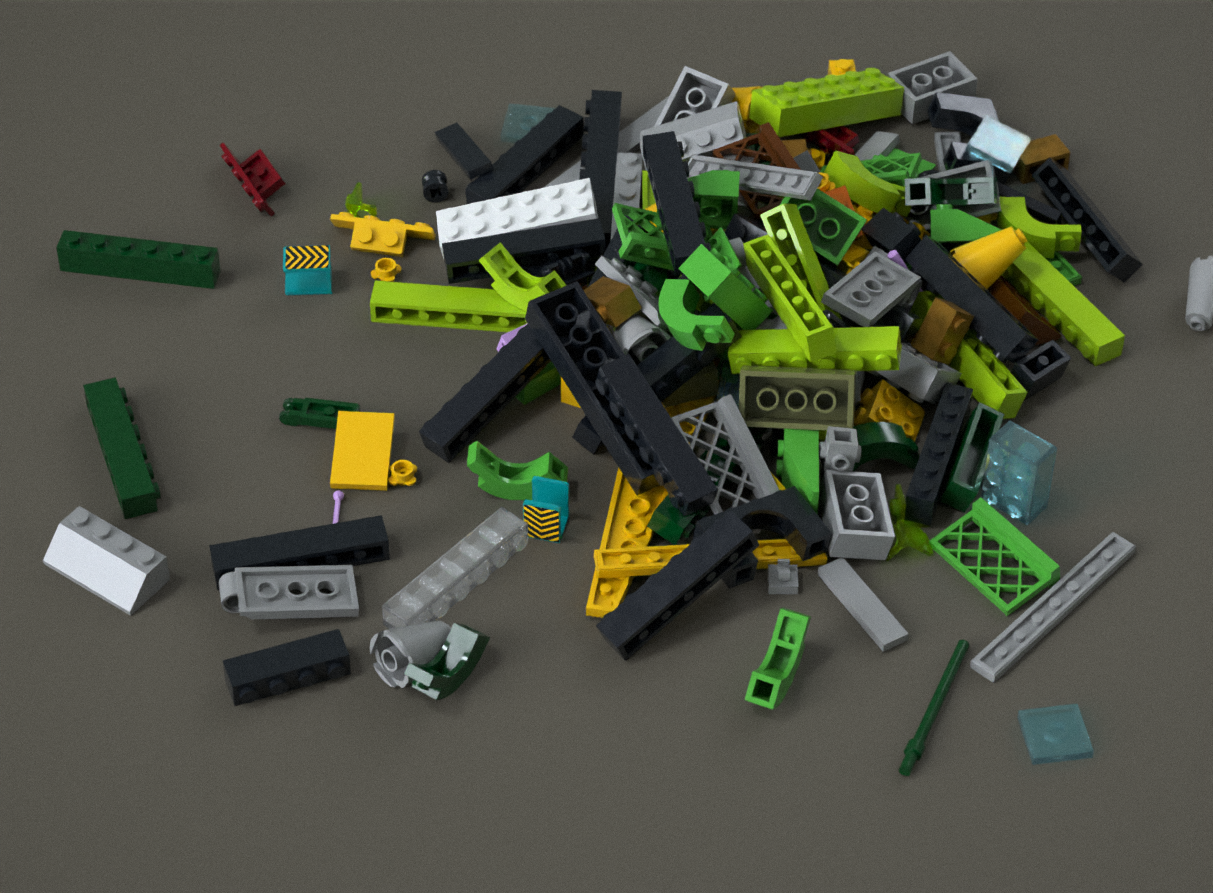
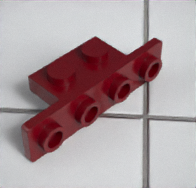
[800,126,859,156]
[219,142,286,217]

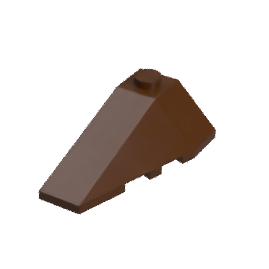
[987,275,1062,345]

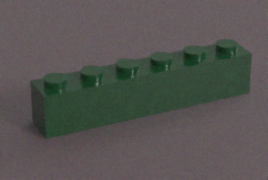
[56,230,221,289]
[83,377,161,520]
[647,427,766,545]

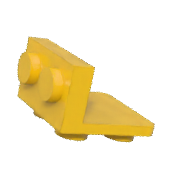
[854,379,925,442]

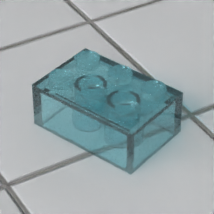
[981,420,1057,526]

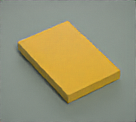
[330,411,395,491]

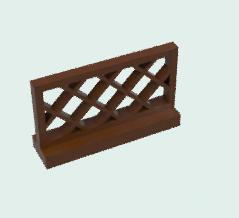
[713,122,801,220]

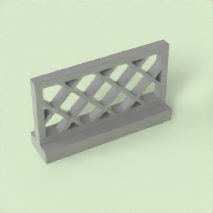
[671,394,779,515]

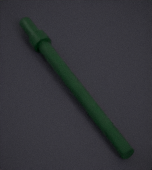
[898,639,970,776]

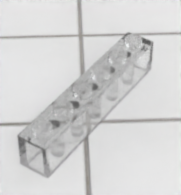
[382,507,528,629]

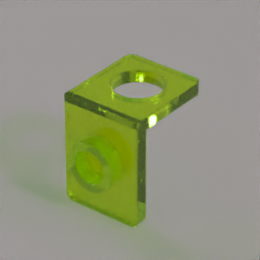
[345,182,377,218]
[890,484,930,530]
[886,520,933,561]

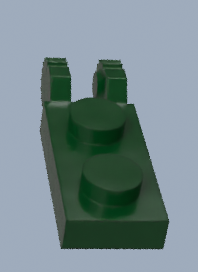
[279,397,360,429]

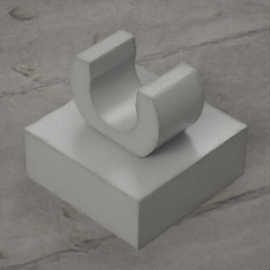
[768,559,798,594]

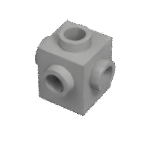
[819,426,861,471]

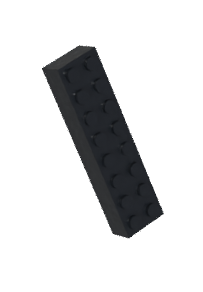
[525,281,660,495]

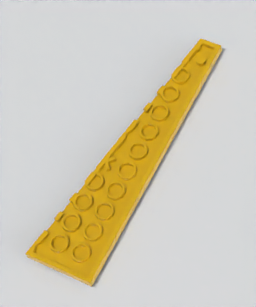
[586,380,722,618]

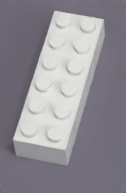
[436,178,598,259]

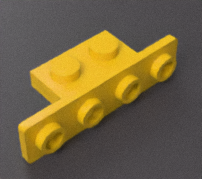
[330,212,436,257]

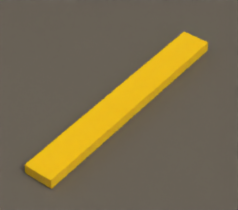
[593,539,827,578]

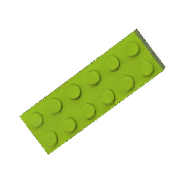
[749,68,904,137]

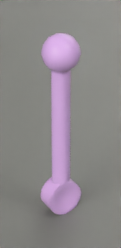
[333,490,344,524]

